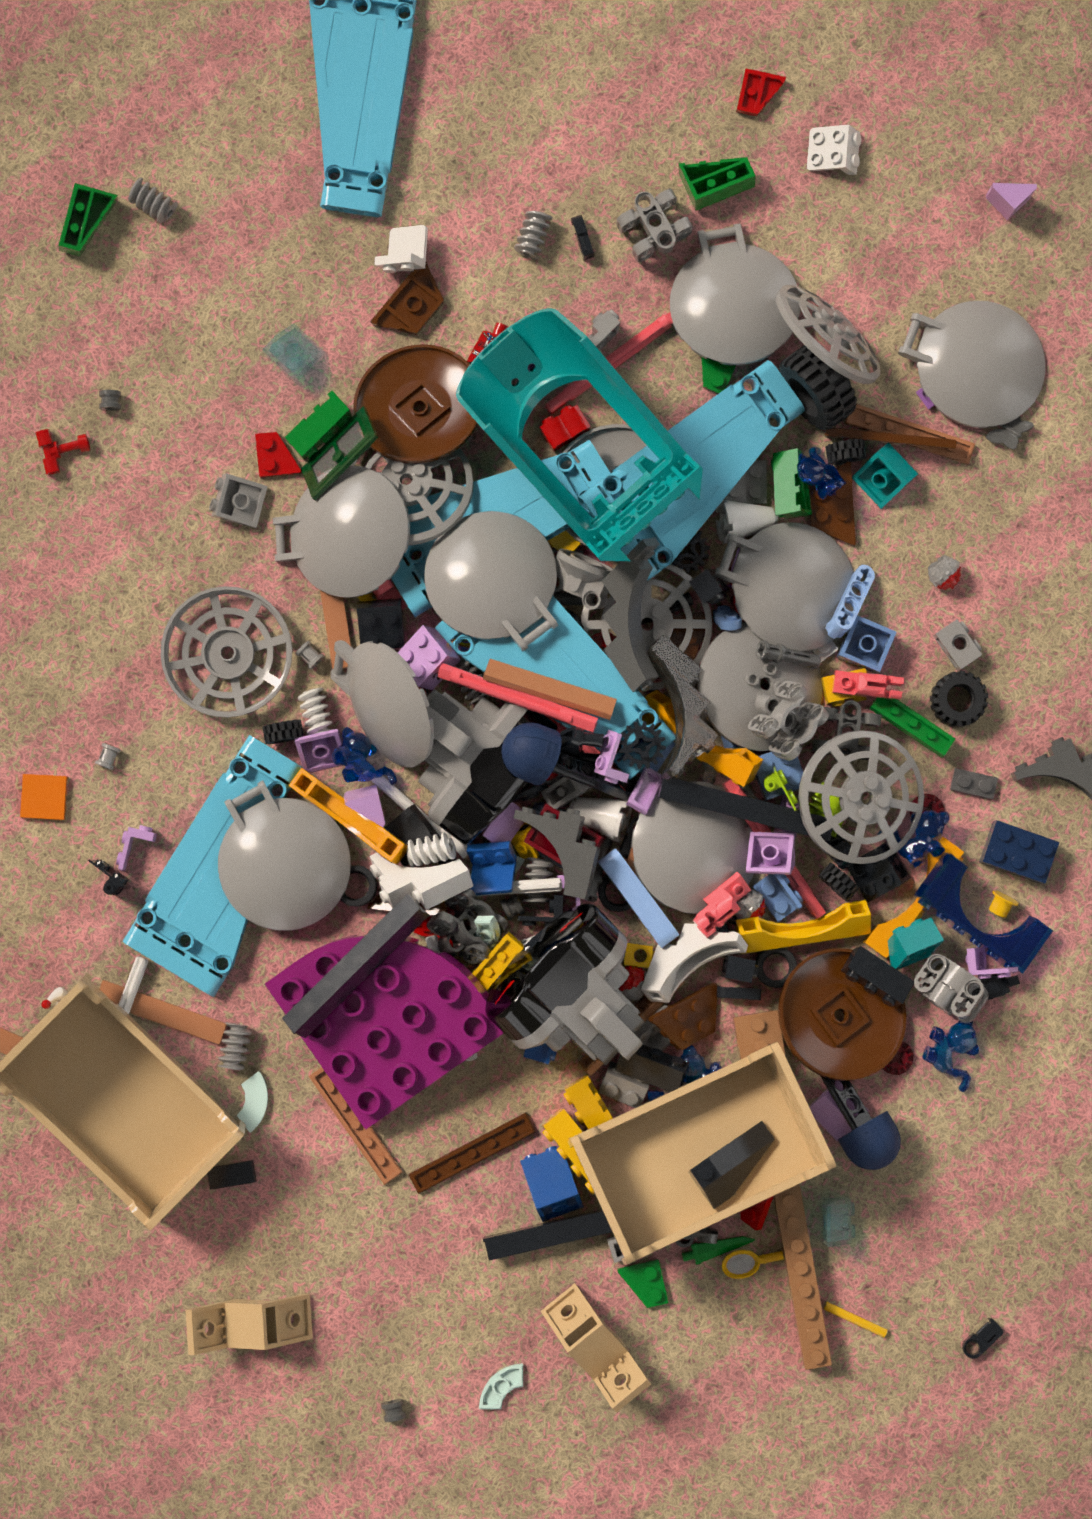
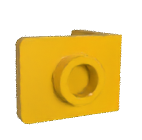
[511,822,539,859]

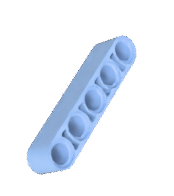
[598,848,679,948]

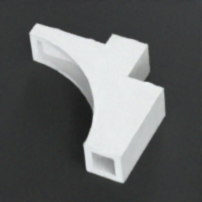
[369,853,473,910]
[641,923,748,1003]

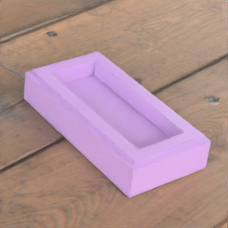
[626,767,662,815]

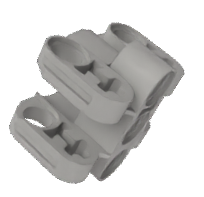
[616,188,693,263]
[748,681,829,761]
[914,954,989,1023]

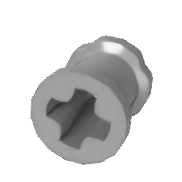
[295,641,324,670]
[95,743,121,770]

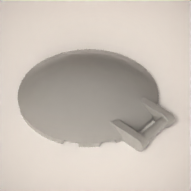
[670,223,800,365]
[898,301,1045,428]
[273,466,410,598]
[424,511,559,652]
[715,522,856,651]
[331,640,434,767]
[218,780,351,931]
[631,781,758,914]

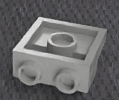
[588,309,620,351]
[723,460,767,505]
[209,473,268,528]

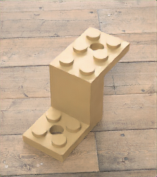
[541,1283,651,1413]
[185,1294,313,1355]

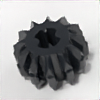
[825,834,853,870]

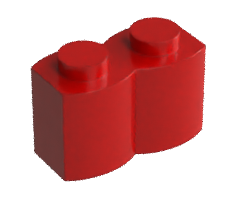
[540,405,591,452]

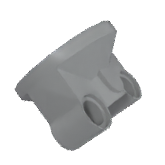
[555,548,613,610]

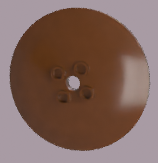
[353,344,478,464]
[778,948,907,1081]

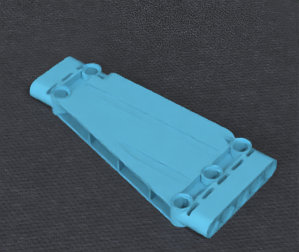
[309,0,417,217]
[578,360,805,581]
[392,440,615,617]
[435,596,677,780]
[122,735,303,997]

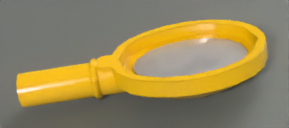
[721,1249,784,1279]

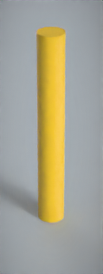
[823,1302,887,1338]

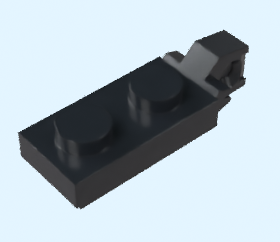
[966,974,1020,1004]

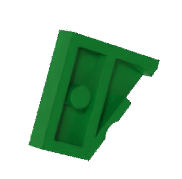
[701,357,736,394]
[617,1259,668,1308]

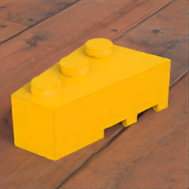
[563,1074,613,1130]

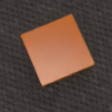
[20,774,68,820]

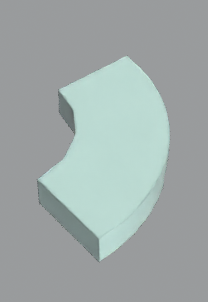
[473,916,500,950]
[237,1071,268,1133]
[479,1363,523,1409]

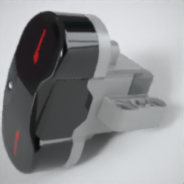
[418,689,558,846]
[485,904,645,1065]

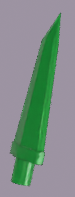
[681,1236,755,1265]

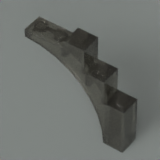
[647,635,718,782]

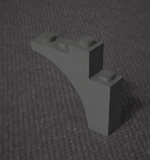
[1011,737,1092,800]
[514,807,600,900]

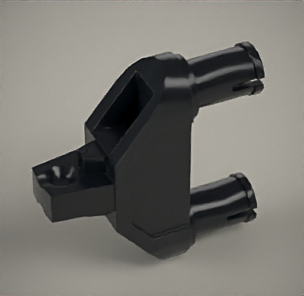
[560,727,604,765]

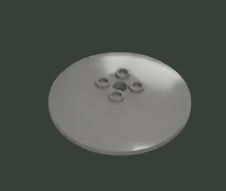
[698,622,822,751]

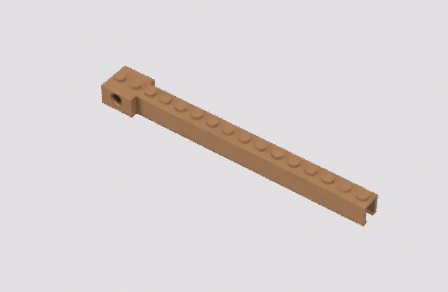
[732,1009,832,1370]

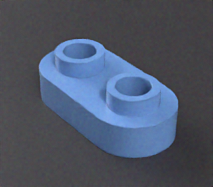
[713,605,742,630]

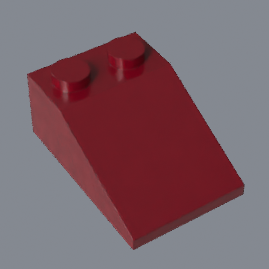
[523,804,606,865]

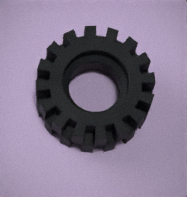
[825,439,867,465]
[262,719,304,745]
[818,862,860,902]

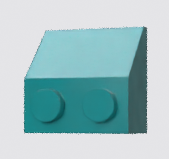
[852,442,918,509]
[888,918,944,970]

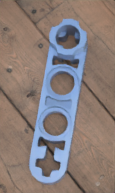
[825,565,875,639]

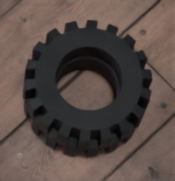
[930,671,989,727]

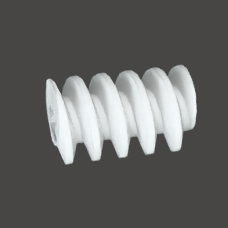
[298,687,334,735]
[407,832,456,867]

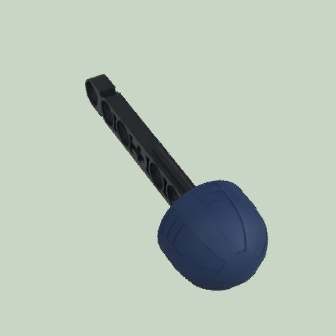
[502,723,659,801]
[820,1076,901,1170]

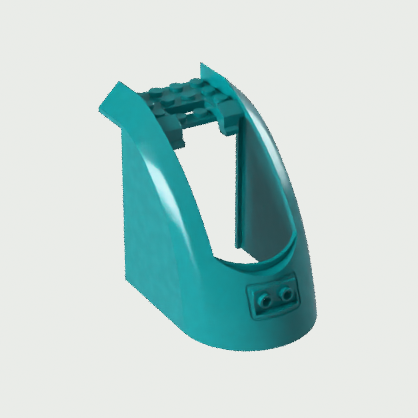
[456,308,703,561]

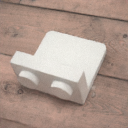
[807,125,861,175]
[375,225,428,273]

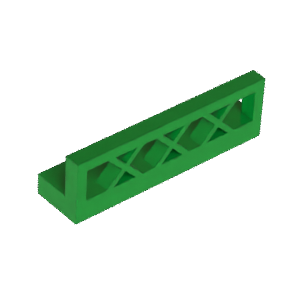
[869,697,955,758]

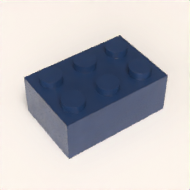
[979,820,1060,884]

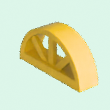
[472,932,525,990]

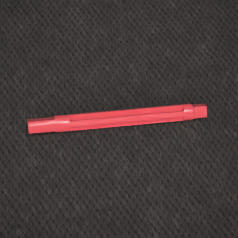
[545,312,673,414]
[437,663,598,732]
[722,778,826,919]

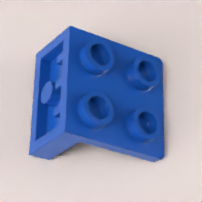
[466,841,517,895]

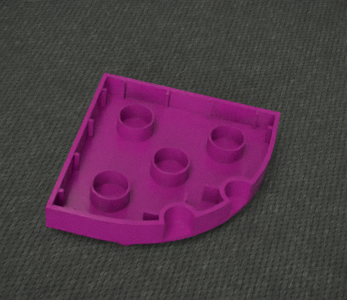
[264,935,509,1130]

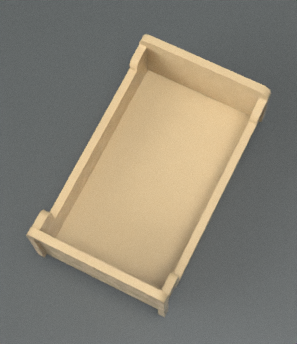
[0,972,246,1231]
[568,1042,836,1265]

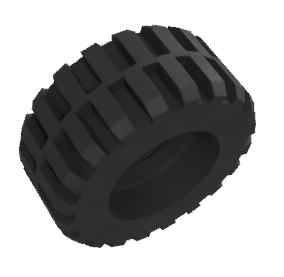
[778,345,857,430]

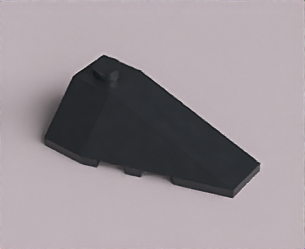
[688,1121,775,1209]

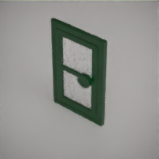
[301,406,379,501]

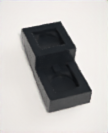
[207,1160,257,1190]

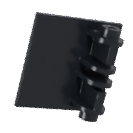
[88,859,131,895]

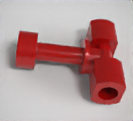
[35,429,91,475]

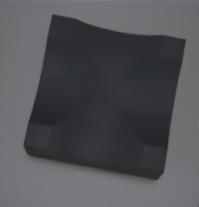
[384,804,441,867]

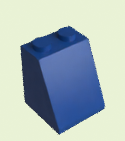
[520,1146,584,1222]

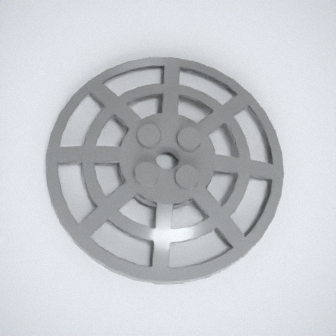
[776,285,881,384]
[351,447,474,546]
[581,560,712,691]
[160,586,293,718]
[798,731,924,864]

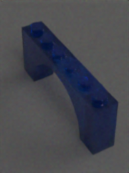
[914,852,1053,974]

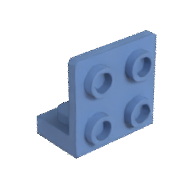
[752,874,803,922]

